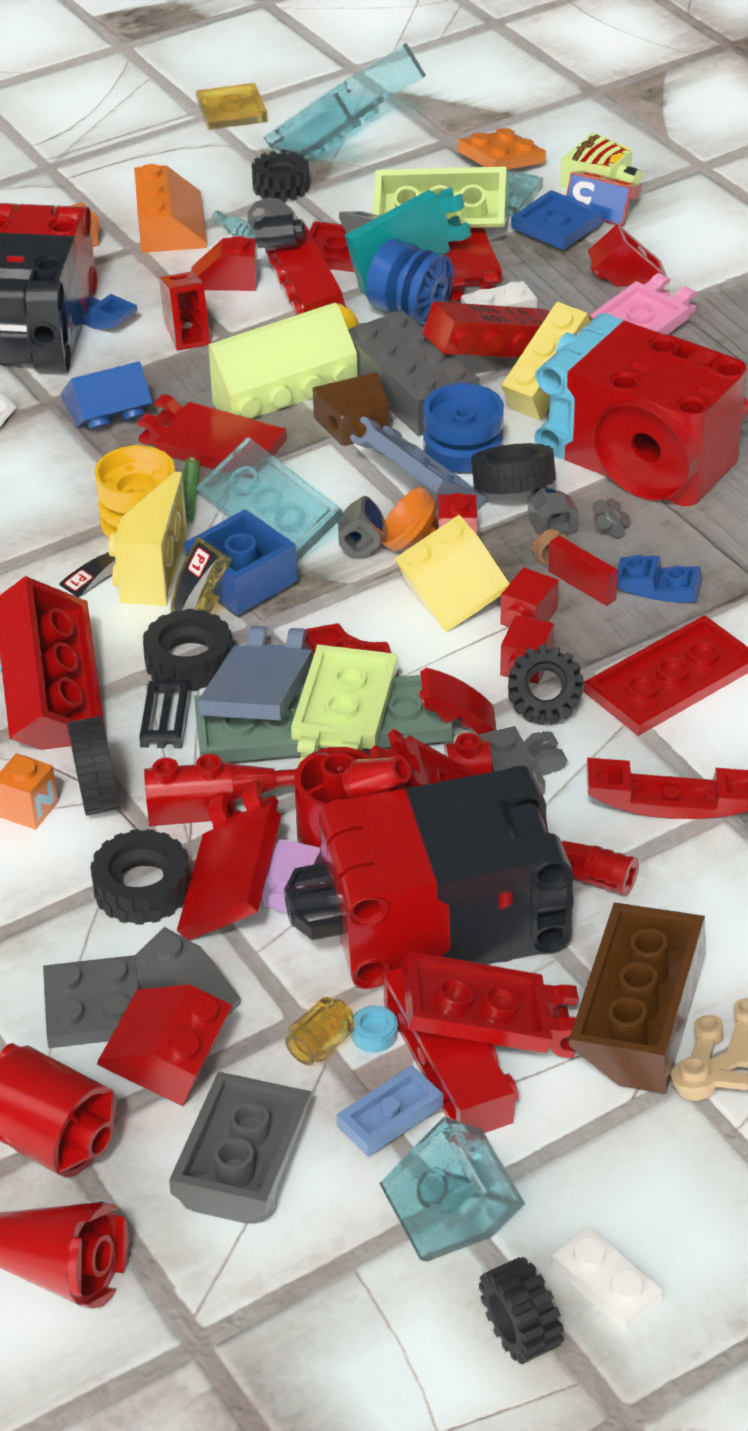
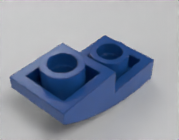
[617,555,703,603]

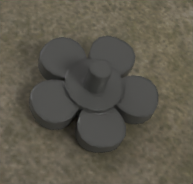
[592,498,631,539]

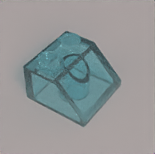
[379,1116,525,1262]

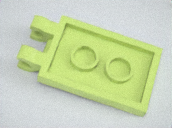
[291,645,398,765]

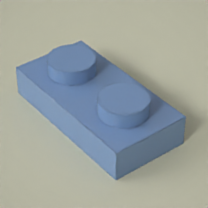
[337,1065,443,1157]

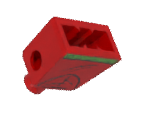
[159,272,210,351]

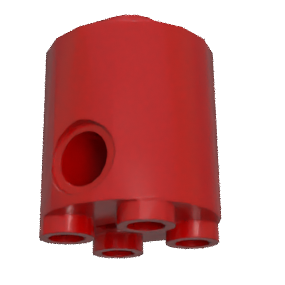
[294,747,371,848]
[0,1043,117,1178]

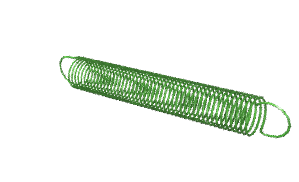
[183,457,200,525]

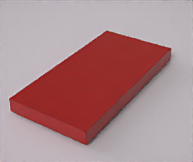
[583,615,748,736]

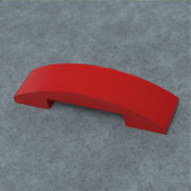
[586,757,748,819]

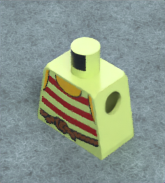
[560,132,642,188]

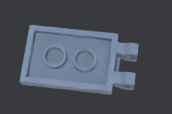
[350,417,487,510]
[198,626,313,721]

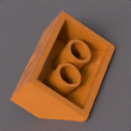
[134,164,207,253]

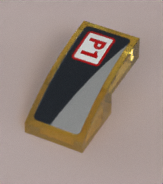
[170,537,232,613]

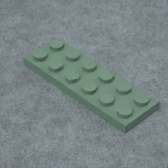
[194,675,452,762]

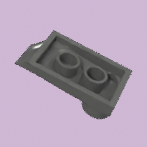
[169,1071,311,1223]

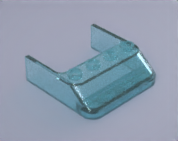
[263,43,426,160]

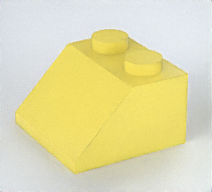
[394,515,509,633]

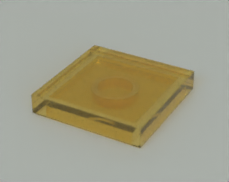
[196,83,268,130]

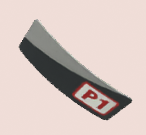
[59,552,116,597]

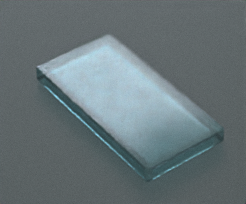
[195,437,345,562]

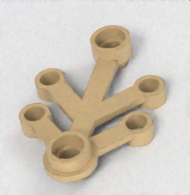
[671,998,748,1101]

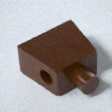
[312,372,390,446]

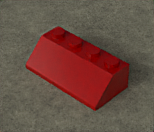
[0,576,105,750]

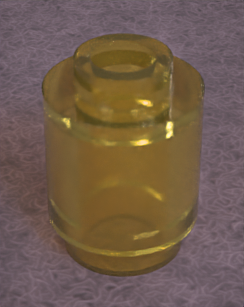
[285,997,355,1065]

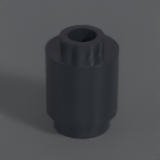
[254,213,305,251]

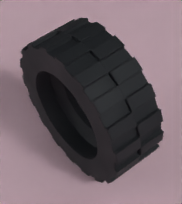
[471,443,556,494]
[143,609,233,691]
[67,716,120,816]
[90,829,191,925]

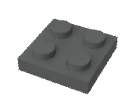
[43,955,139,1048]

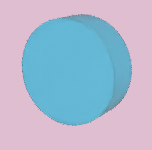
[350,1005,398,1053]

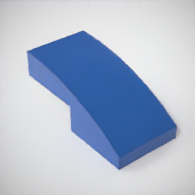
[83,294,138,329]

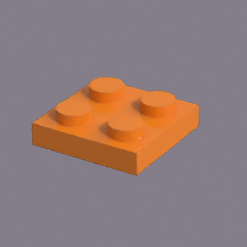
[457,128,546,170]

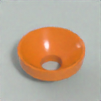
[381,487,438,551]

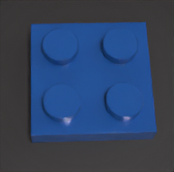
[511,190,603,250]

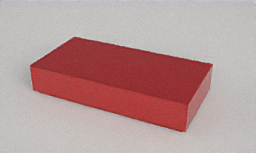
[548,535,618,606]

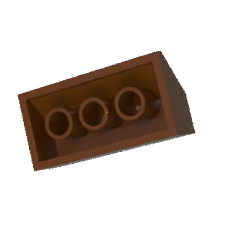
[569,902,706,1094]

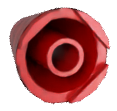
[0,1202,129,1309]

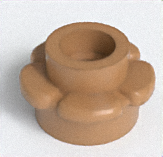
[531,529,569,566]

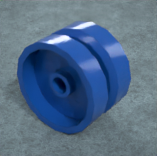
[423,383,504,473]

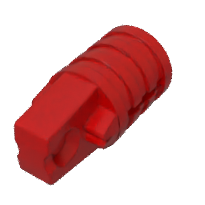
[562,840,639,896]

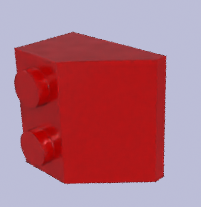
[96,984,232,1106]

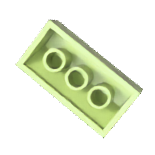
[373,167,509,228]
[208,303,357,419]

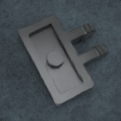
[478,726,568,794]

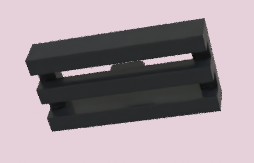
[139,681,190,749]

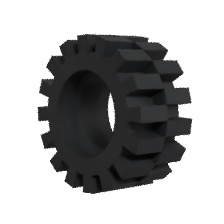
[251,150,310,202]
[508,645,584,725]
[479,1257,564,1364]

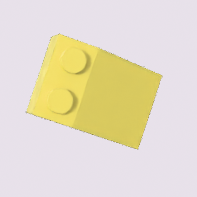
[109,472,187,606]

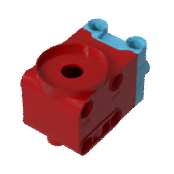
[534,313,748,506]

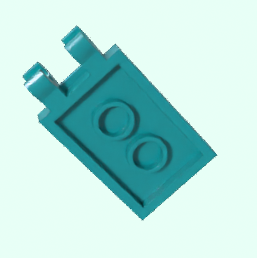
[345,187,471,296]

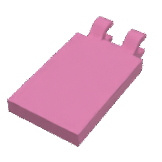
[589,273,697,334]

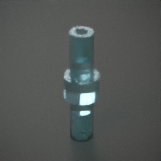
[212,210,255,238]

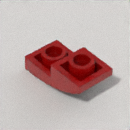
[419,667,497,735]

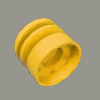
[94,445,175,539]

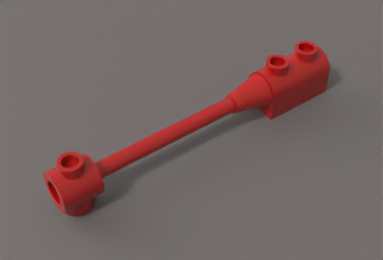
[144,732,492,827]

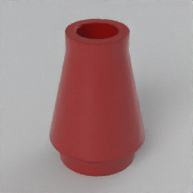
[342,756,411,799]

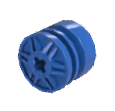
[366,238,453,325]

